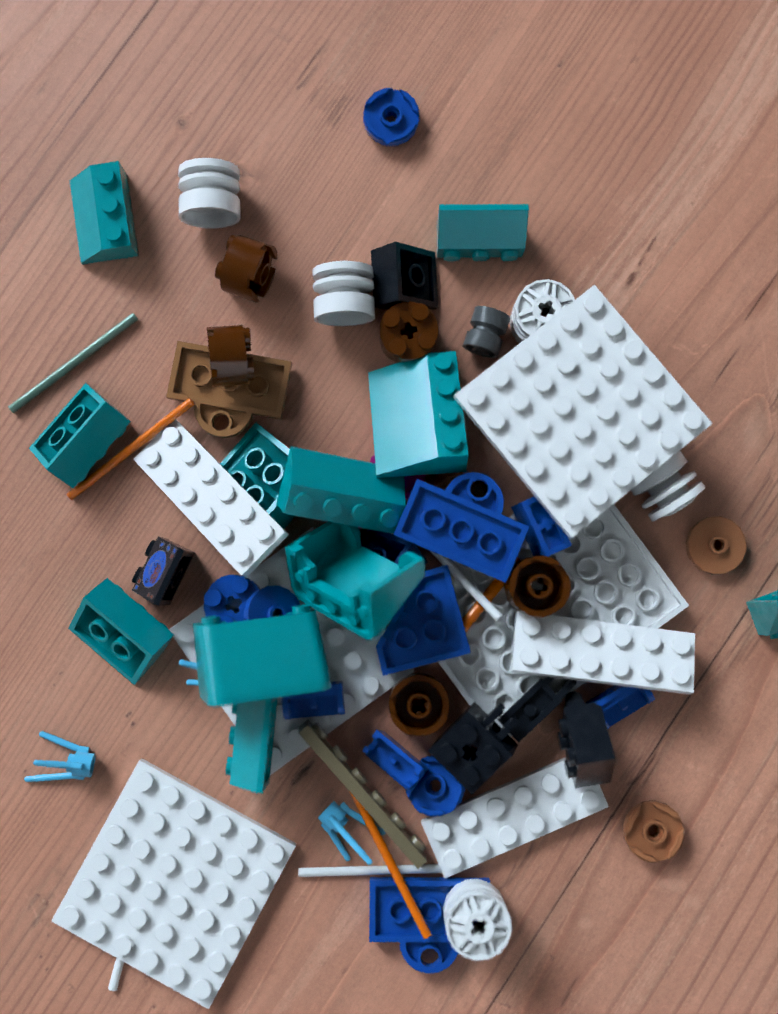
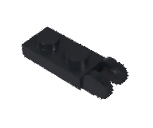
[497,677,577,743]

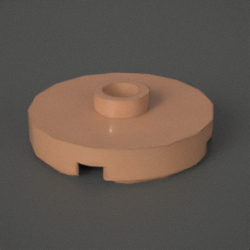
[686,516,747,574]
[623,800,685,863]

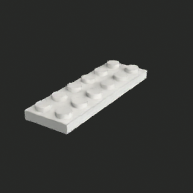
[133,420,289,578]
[511,611,695,695]
[421,757,609,879]

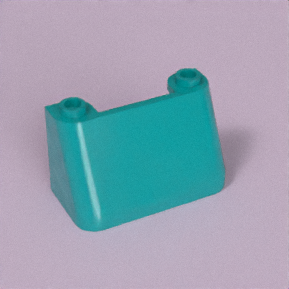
[285,522,425,640]
[193,604,331,706]

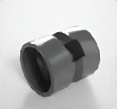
[462,306,510,358]

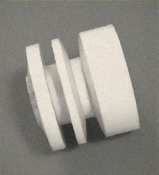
[178,158,241,229]
[312,261,375,326]
[510,279,575,343]
[631,451,705,522]
[443,879,512,961]

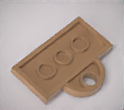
[166,341,292,438]

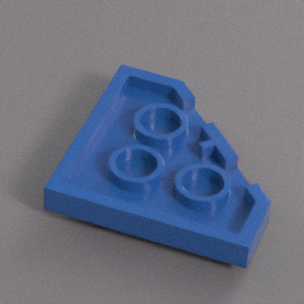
[376,565,471,676]

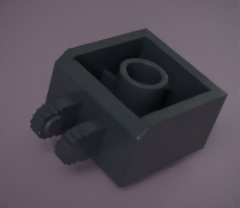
[557,691,616,788]
[429,702,519,794]

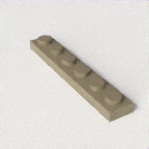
[299,719,427,869]

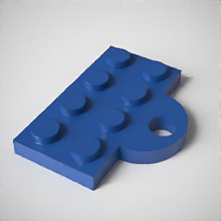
[393,472,530,583]
[369,877,490,973]

